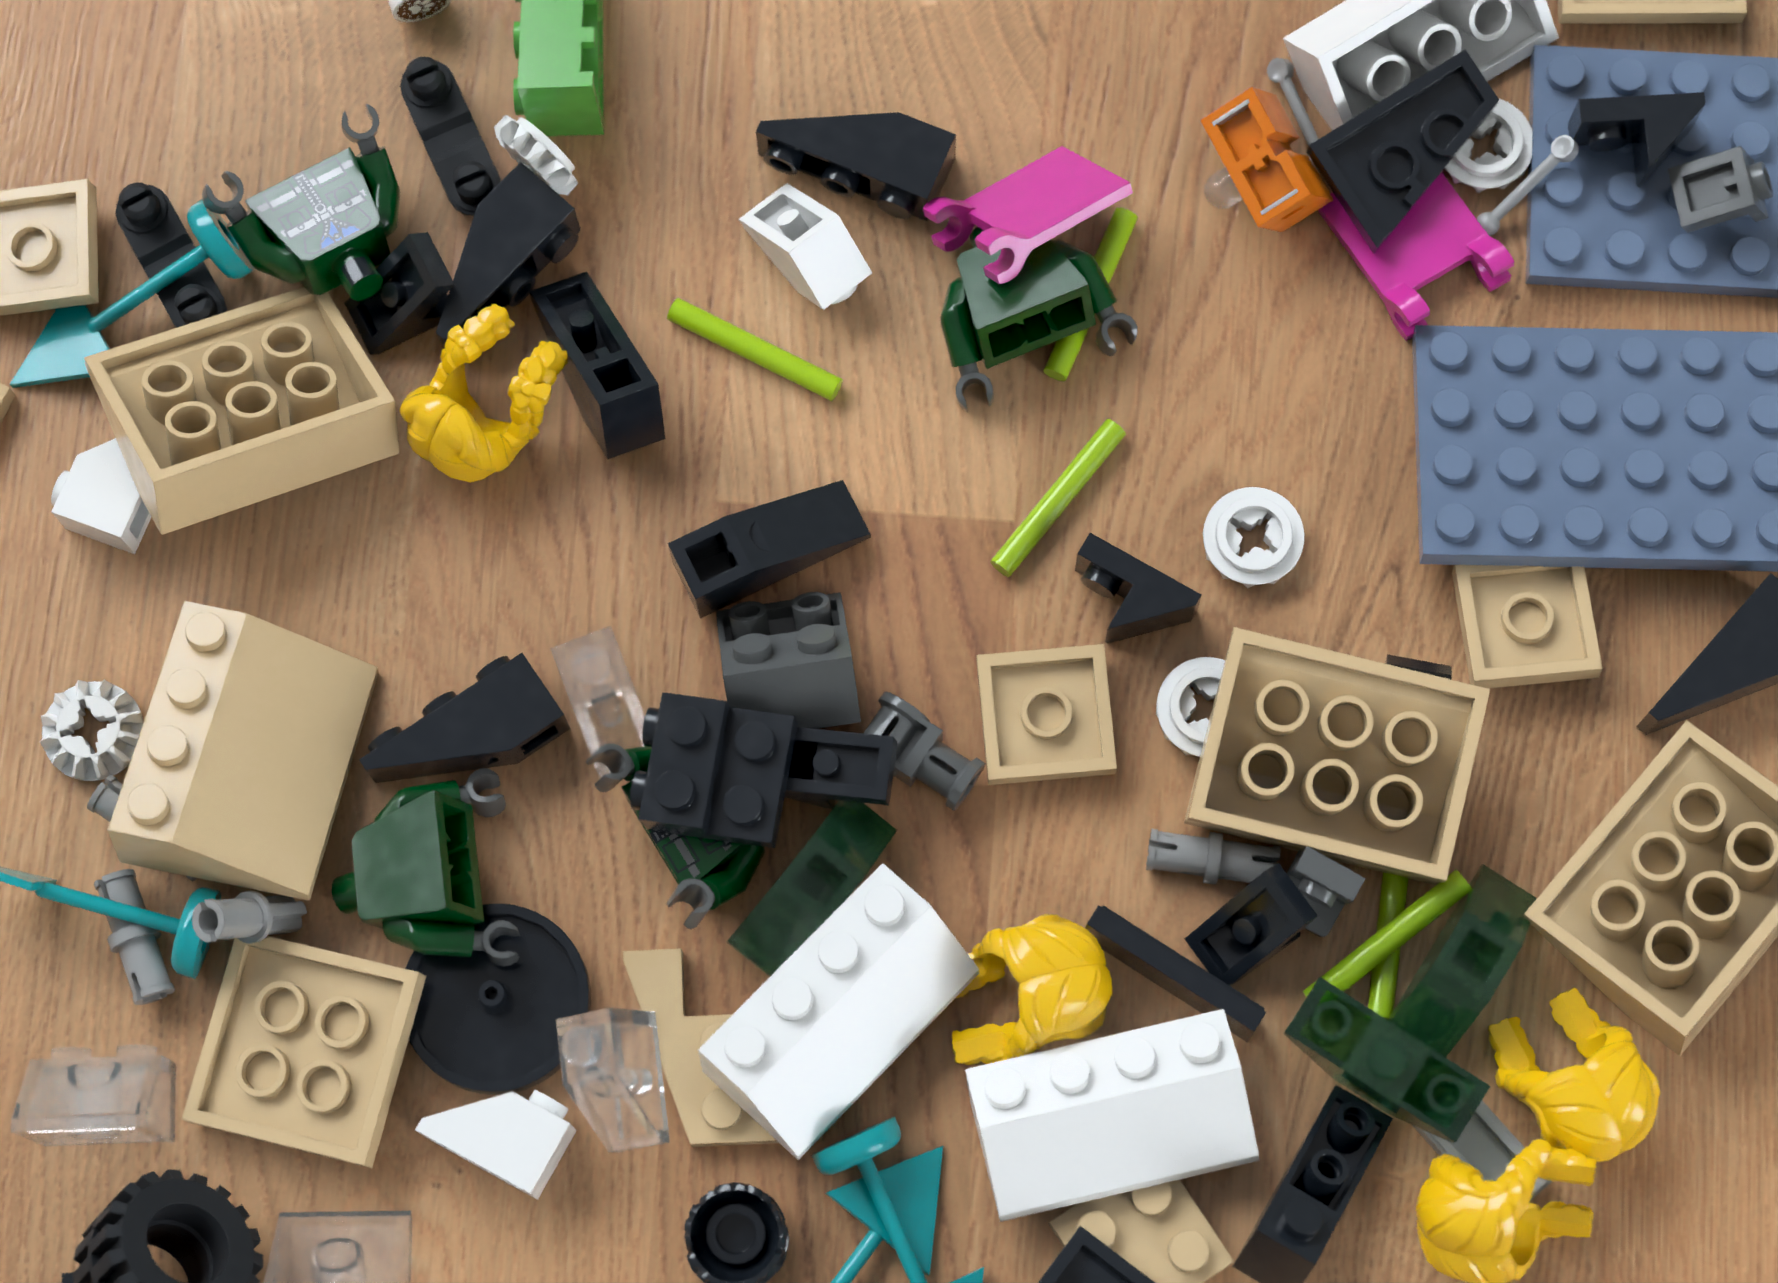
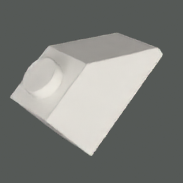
[739,183,872,310]
[51,438,151,554]
[415,1090,577,1200]

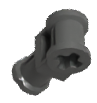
[864,692,986,811]

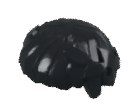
[684,1182,789,1283]

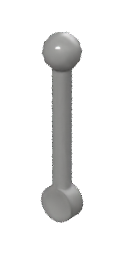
[1267,58,1320,173]
[1477,135,1579,236]

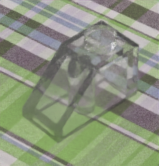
[550,626,645,779]
[556,1008,670,1153]

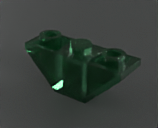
[726,801,897,977]
[1382,864,1537,1065]
[1283,977,1491,1143]

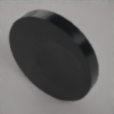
[405,903,591,1095]

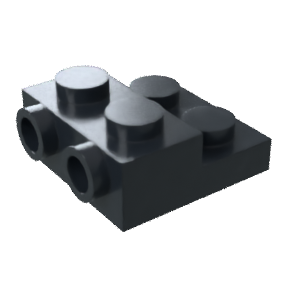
[630,692,798,848]

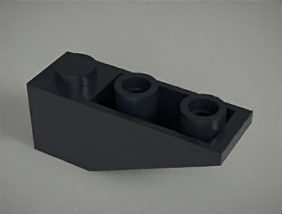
[756,112,956,221]
[436,162,581,349]
[668,480,871,619]
[359,653,571,783]
[1232,1085,1393,1283]

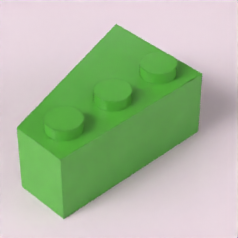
[513,0,604,136]

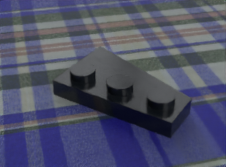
[1306,49,1499,253]

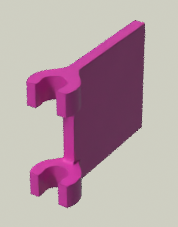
[923,146,1133,284]
[1317,172,1515,341]

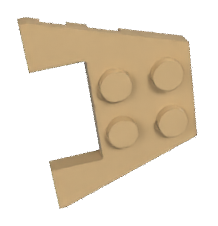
[623,948,825,1147]

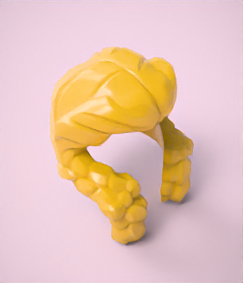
[399,304,568,483]
[952,914,1112,1066]
[1488,987,1661,1162]
[1416,1139,1596,1283]

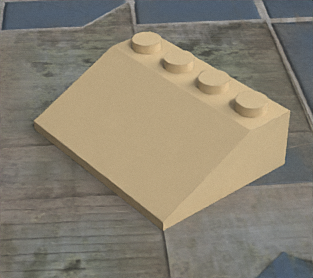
[84,287,399,535]
[108,601,379,901]
[1184,627,1490,885]
[1524,720,1778,1056]

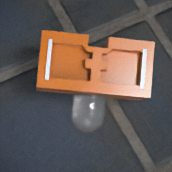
[1200,87,1333,232]

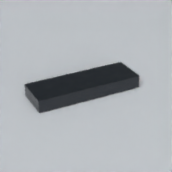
[1085,905,1267,1042]

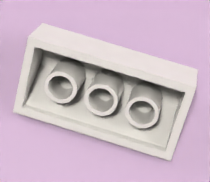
[1283,0,1559,131]
[698,863,979,1160]
[965,1009,1259,1222]

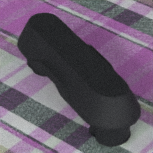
[400,56,501,216]
[115,182,227,328]

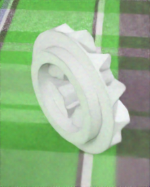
[1445,99,1532,193]
[494,115,578,195]
[1202,487,1304,588]
[1156,657,1225,757]
[40,680,143,781]

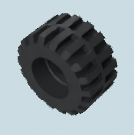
[73,1169,263,1283]

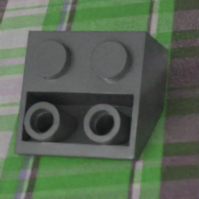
[716,592,861,729]

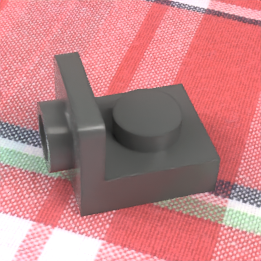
[1668,146,1773,233]
[1287,846,1366,937]

